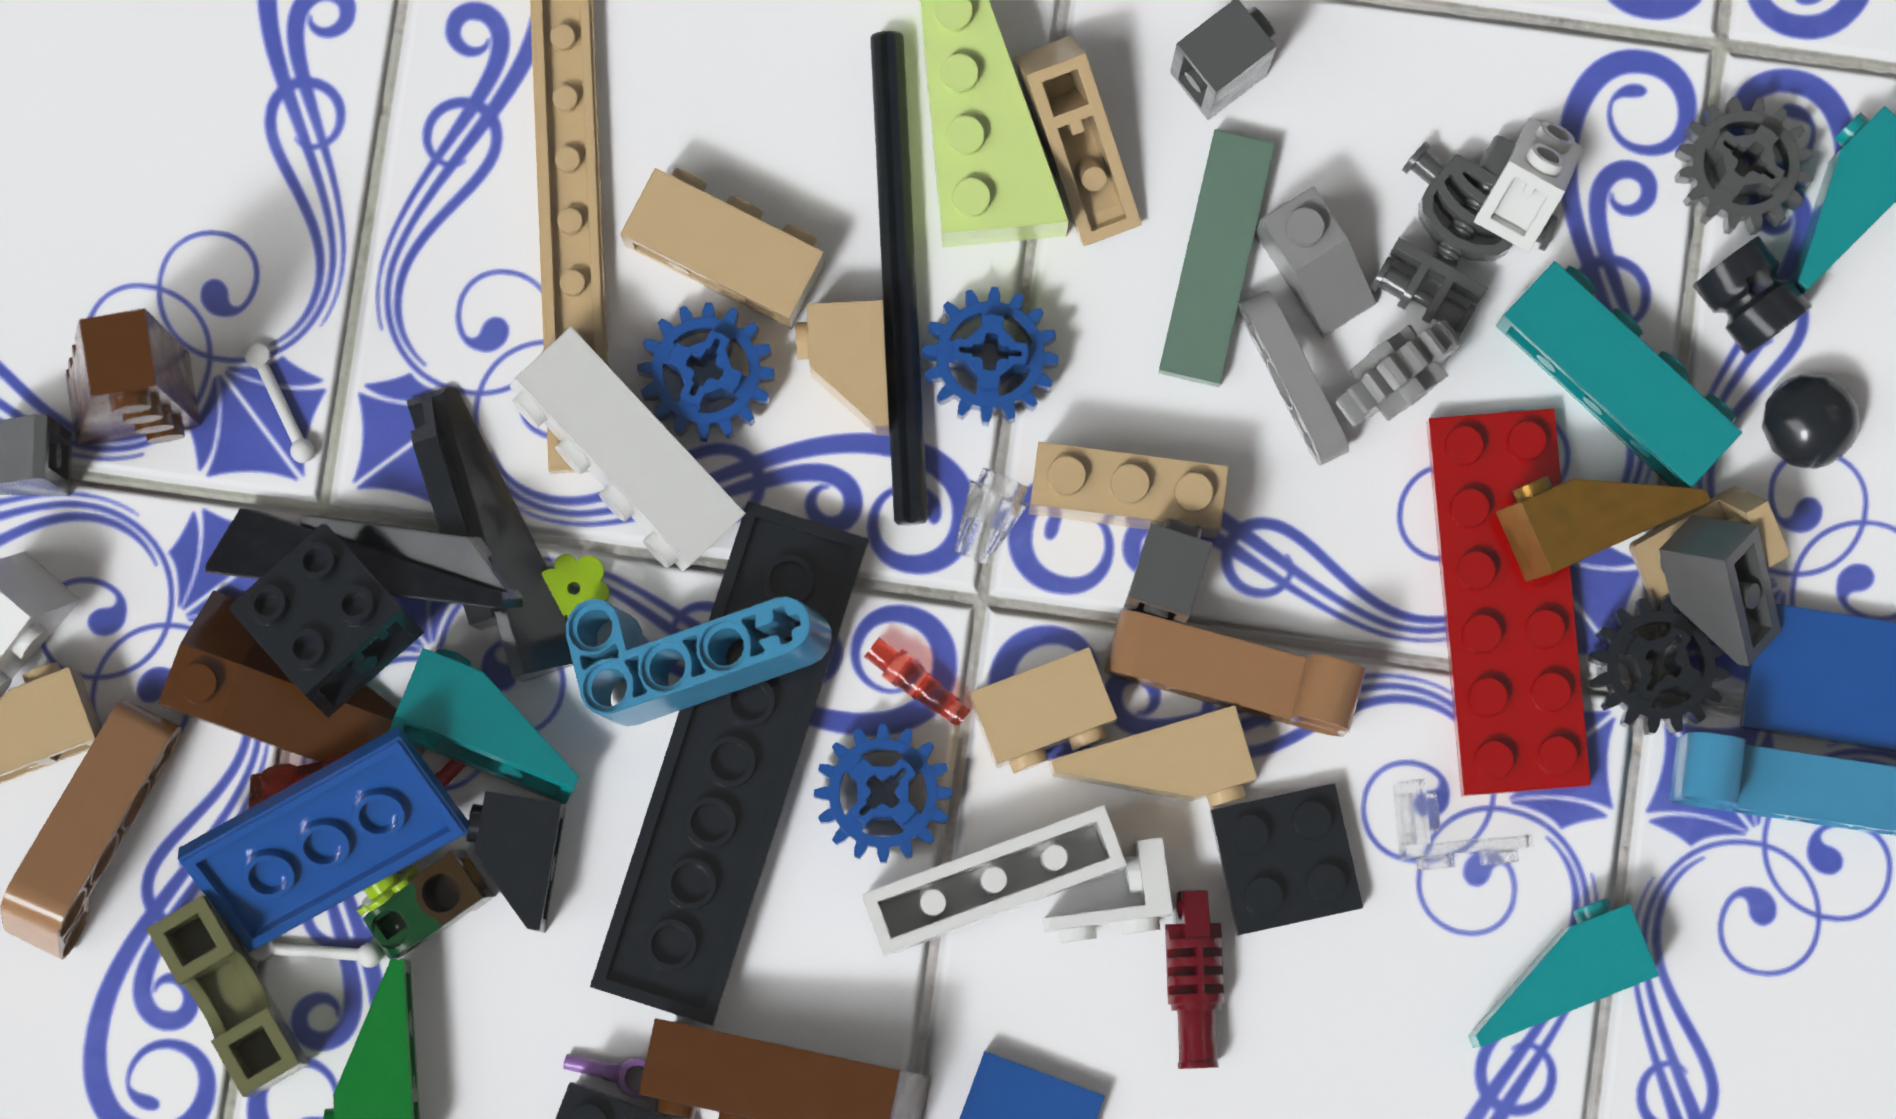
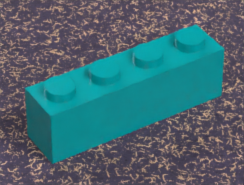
[1496,261,1743,488]

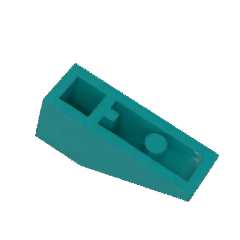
[1791,106,1896,294]
[389,648,579,805]
[1468,898,1660,1048]

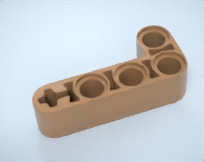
[1104,610,1366,737]
[0,698,182,960]

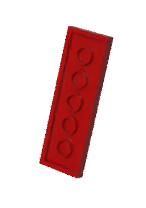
[1426,408,1591,797]

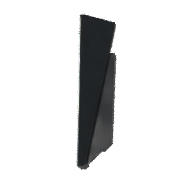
[407,387,573,682]
[205,508,524,609]

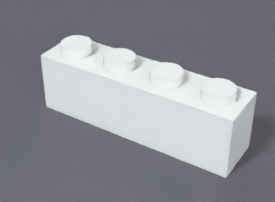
[510,327,746,572]
[861,805,1127,958]

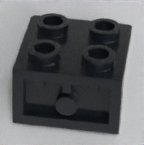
[230,524,424,718]

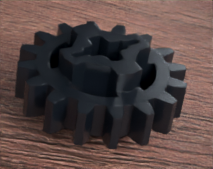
[1588,596,1730,736]

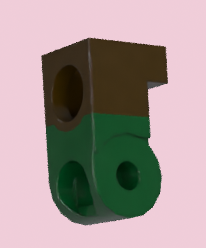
[363,849,496,960]

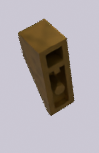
[1496,476,1711,582]

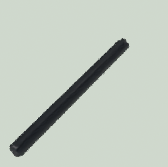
[870,31,928,526]

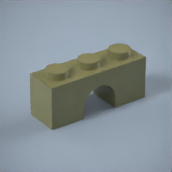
[146,895,310,1097]

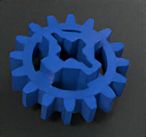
[922,287,1059,427]
[637,302,775,442]
[814,724,952,864]

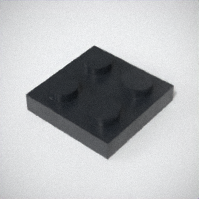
[1209,783,1363,936]

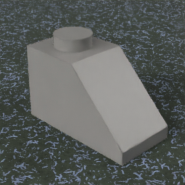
[1255,186,1376,338]

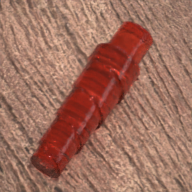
[864,637,971,726]

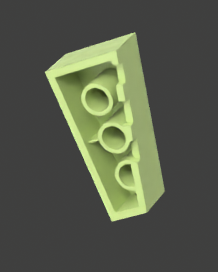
[919,0,1069,248]

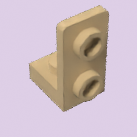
[1629,485,1791,599]

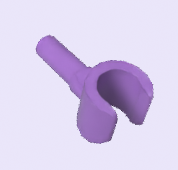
[563,1054,645,1097]

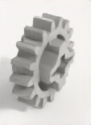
[1335,319,1463,427]

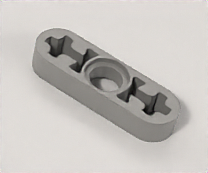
[1238,290,1349,466]

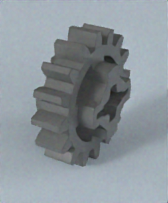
[1674,97,1814,235]

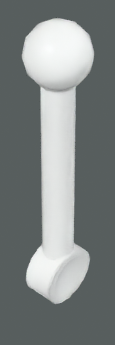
[244,343,315,463]
[249,940,382,968]

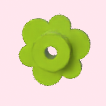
[541,554,610,617]
[356,864,420,916]

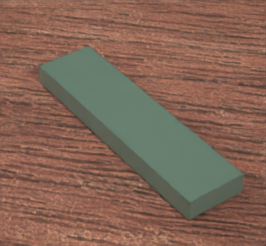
[1158,129,1275,387]

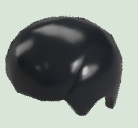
[1762,373,1860,469]

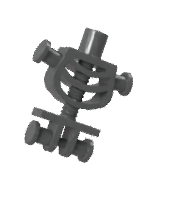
[1370,135,1558,337]

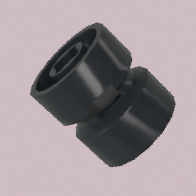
[1693,236,1812,356]

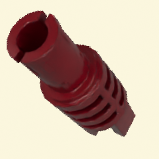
[1165,890,1224,1069]

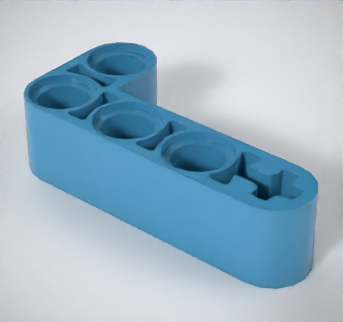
[566,597,832,727]
[1669,732,1896,836]

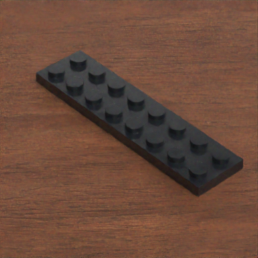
[590,501,869,1026]

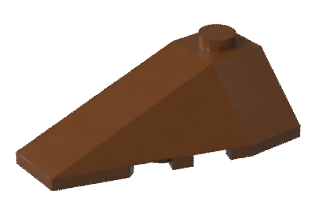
[158,590,425,766]

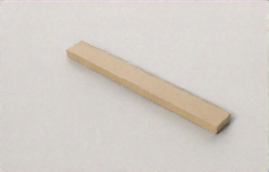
[530,0,609,474]

